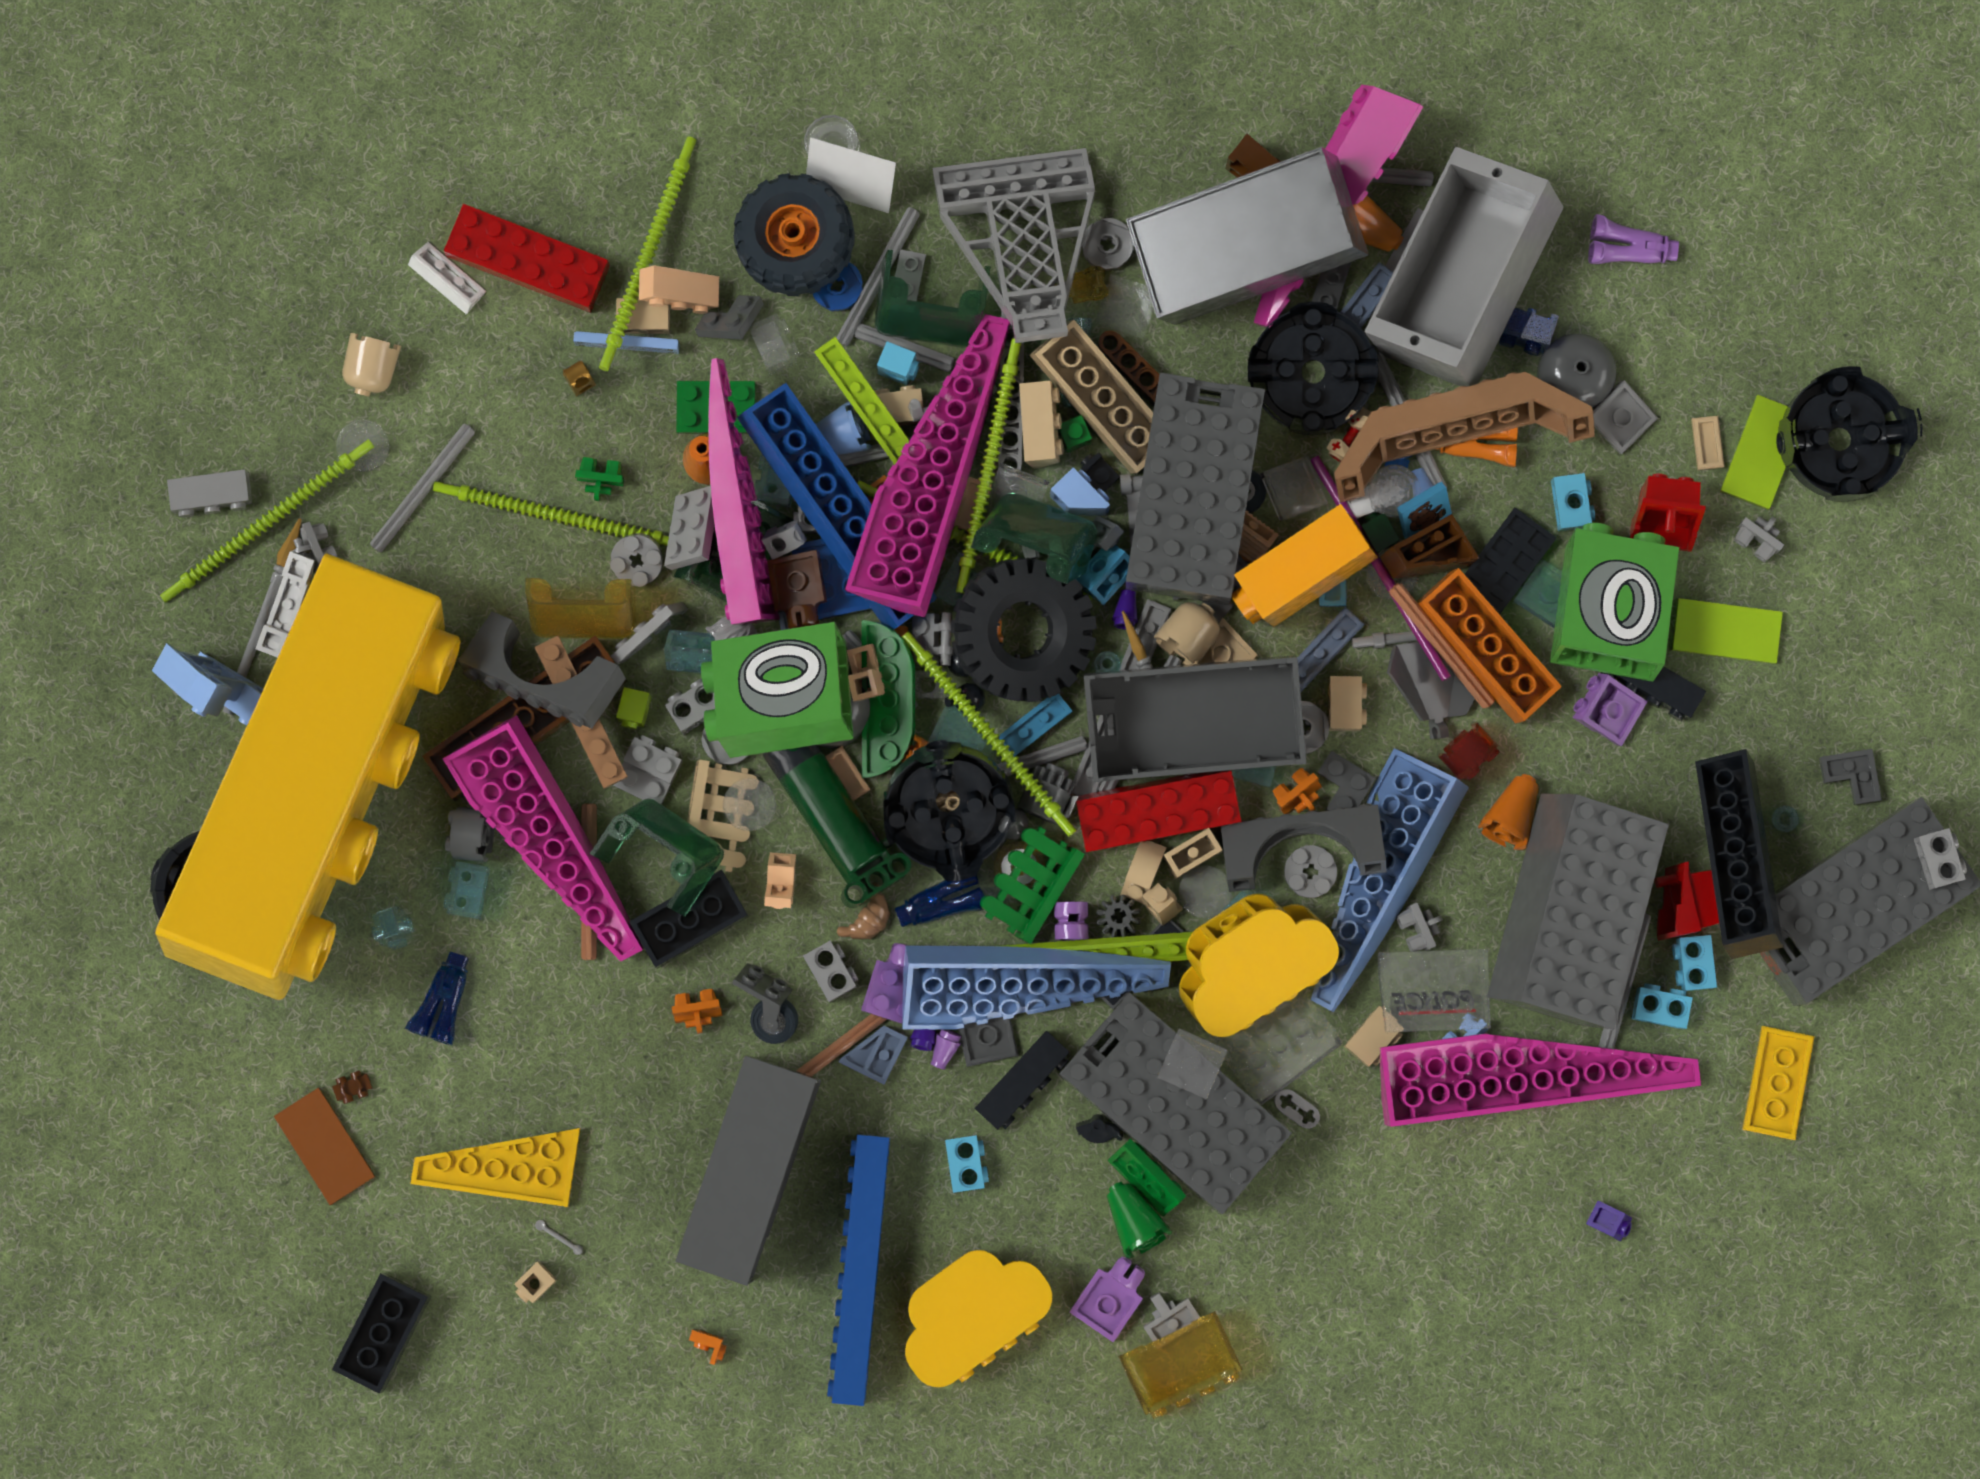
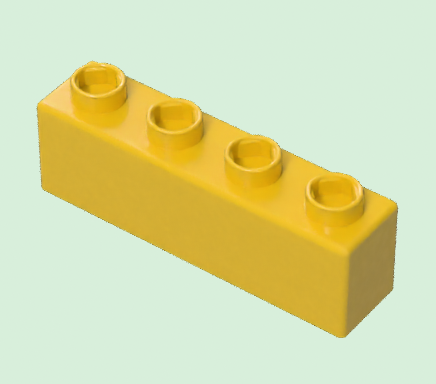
[155,553,461,1000]

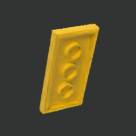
[1742,1026,1815,1140]

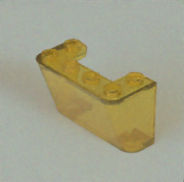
[1118,1311,1243,1419]

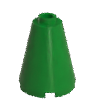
[1106,1181,1172,1259]

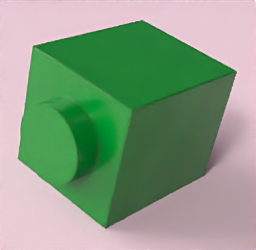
[1058,415,1092,453]

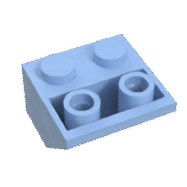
[1050,467,1110,516]

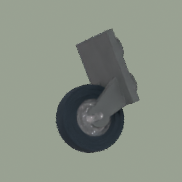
[732,963,798,1044]

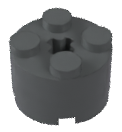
[445,807,495,862]

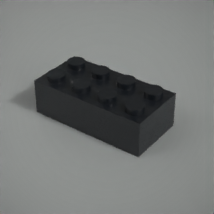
[629,869,749,969]
[332,1273,432,1394]

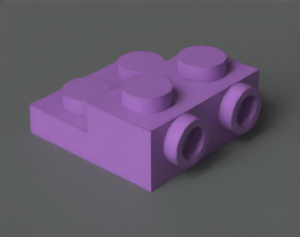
[1573,673,1647,746]

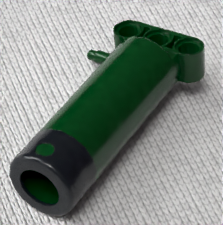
[763,745,911,908]

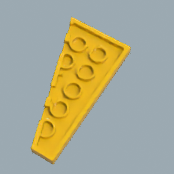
[410,1128,581,1207]

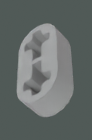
[1274,1089,1320,1129]

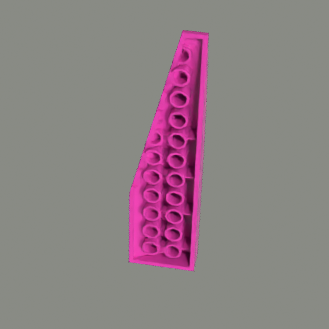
[845,314,1010,617]
[1380,1034,1701,1127]

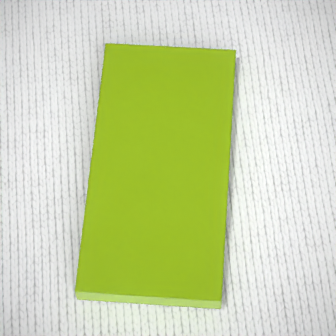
[1720,395,1793,510]
[1672,598,1783,664]

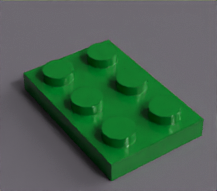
[676,381,755,434]
[1107,1139,1186,1217]

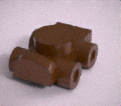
[332,1070,373,1104]

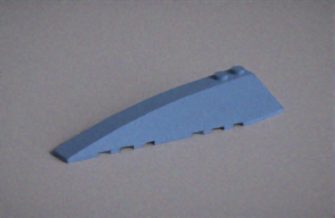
[1311,748,1469,1012]
[902,946,1171,1030]

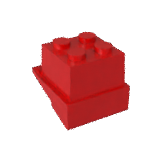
[1630,473,1706,552]
[1654,861,1719,941]

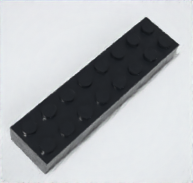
[1695,749,1783,959]

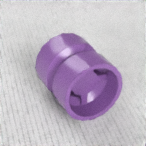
[1054,902,1088,941]

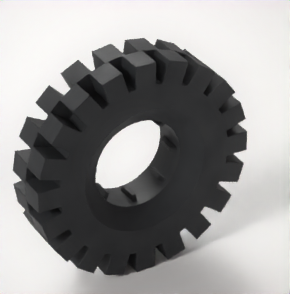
[951,558,1097,702]

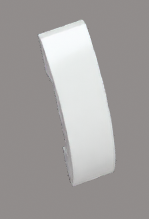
[255,551,315,658]

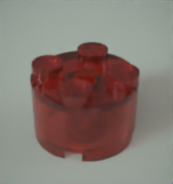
[1438,721,1500,780]

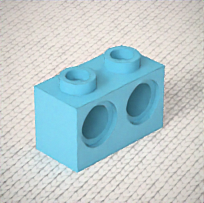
[1672,935,1717,991]
[1631,984,1693,1029]
[945,1135,989,1193]

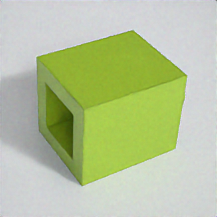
[616,687,651,730]

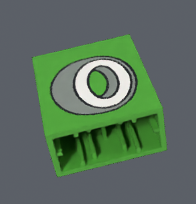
[1550,523,1679,682]
[701,622,854,758]

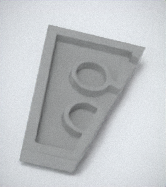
[611,602,689,664]

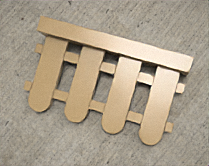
[680,760,758,872]

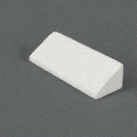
[408,242,486,314]

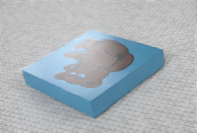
[1397,481,1452,539]

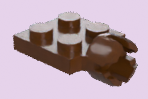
[767,550,827,629]

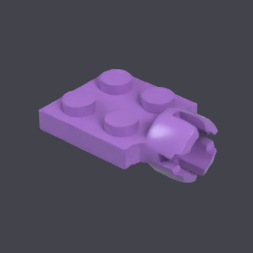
[861,943,909,1024]
[1069,1257,1145,1342]

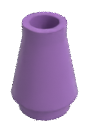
[931,1030,961,1070]

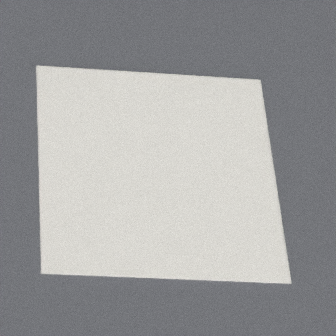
[806,137,896,213]

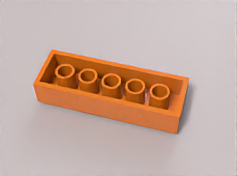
[1417,568,1562,724]

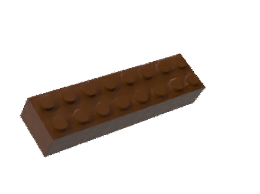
[422,635,628,802]

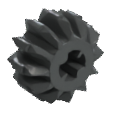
[1096,895,1141,938]

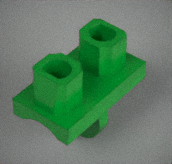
[575,457,624,501]

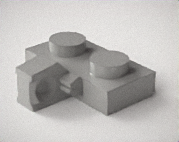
[1143,1292,1202,1349]

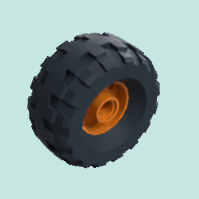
[733,173,855,296]

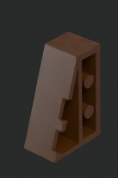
[1225,134,1281,178]
[1380,514,1479,579]

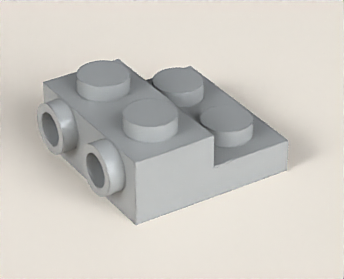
[613,735,683,808]

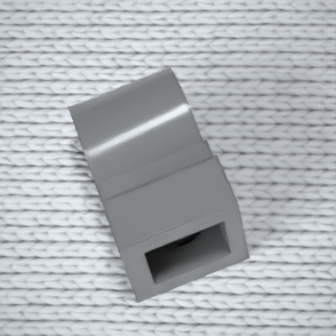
[762,521,807,560]

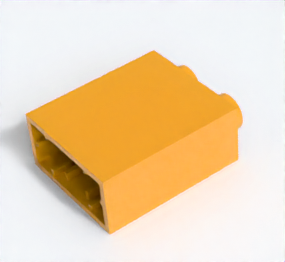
[1231,504,1378,627]

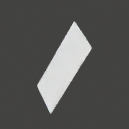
[1063,796,1078,818]

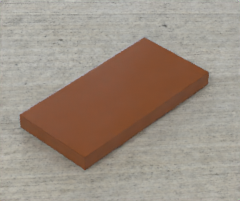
[274,1087,376,1205]

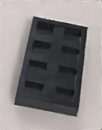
[1465,507,1556,615]

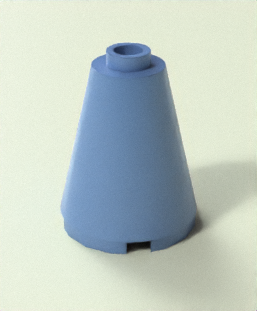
[815,402,871,455]

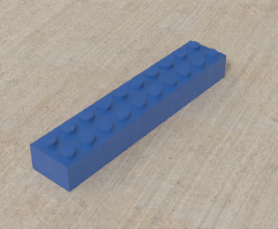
[737,383,937,629]
[827,1135,890,1406]

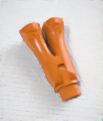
[1437,427,1518,467]

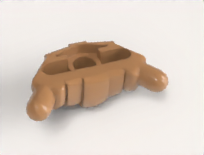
[837,882,891,940]

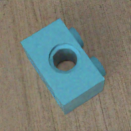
[877,341,919,385]
[1551,473,1595,532]

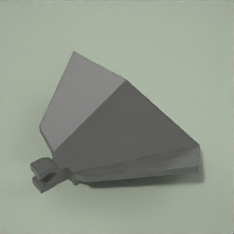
[1387,642,1475,739]

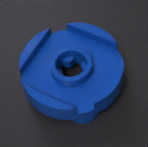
[812,262,863,312]

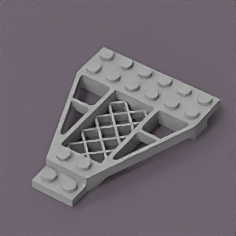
[933,148,1095,343]

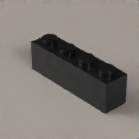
[1601,666,1706,721]
[974,1031,1069,1130]

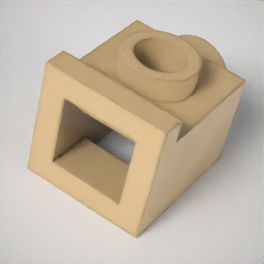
[1142,883,1183,926]
[514,1261,558,1303]

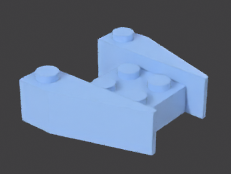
[152,643,263,726]

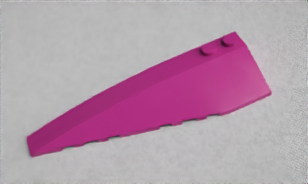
[1254,84,1423,328]
[709,358,780,625]
[443,715,644,961]

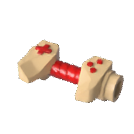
[1327,408,1371,463]

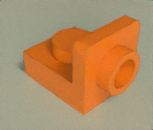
[689,1329,727,1365]

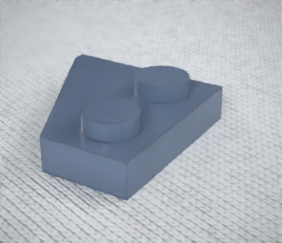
[839,1026,908,1085]

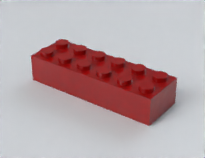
[444,204,610,313]
[1076,770,1241,852]

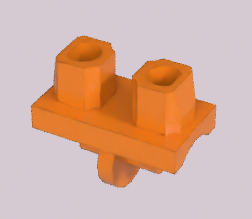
[1273,768,1322,814]
[672,989,722,1034]

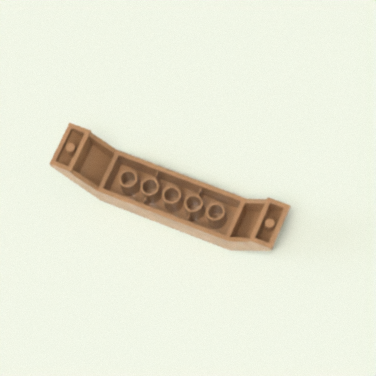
[1334,372,1595,503]

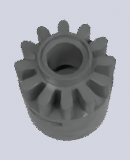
[1017,763,1076,825]

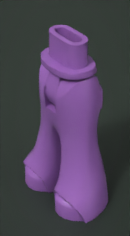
[1588,214,1679,264]

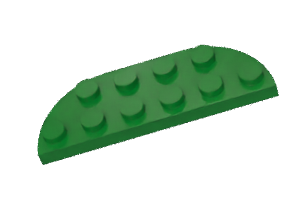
[861,620,915,778]

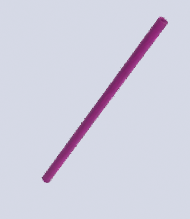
[1310,456,1451,681]

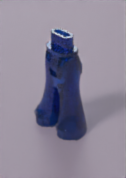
[895,875,985,927]
[404,951,469,1046]

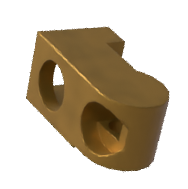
[563,360,596,396]

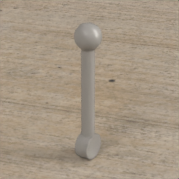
[535,1220,583,1255]

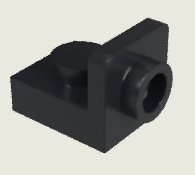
[1080,452,1120,492]

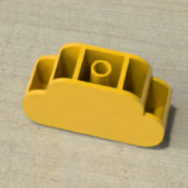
[1179,894,1339,1037]
[905,1250,1052,1387]

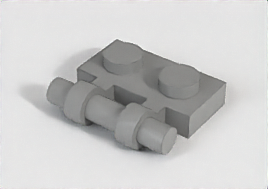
[912,612,954,667]

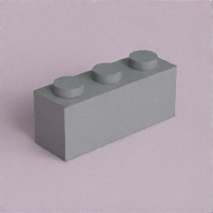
[167,469,253,518]

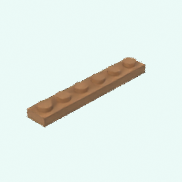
[535,636,628,789]

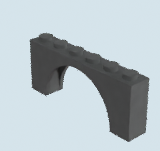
[458,612,626,729]
[1221,804,1387,892]

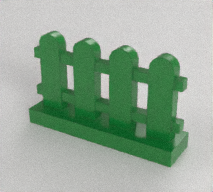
[980,826,1085,944]

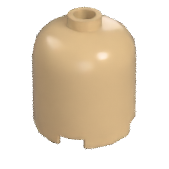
[342,333,401,397]
[1154,602,1220,665]

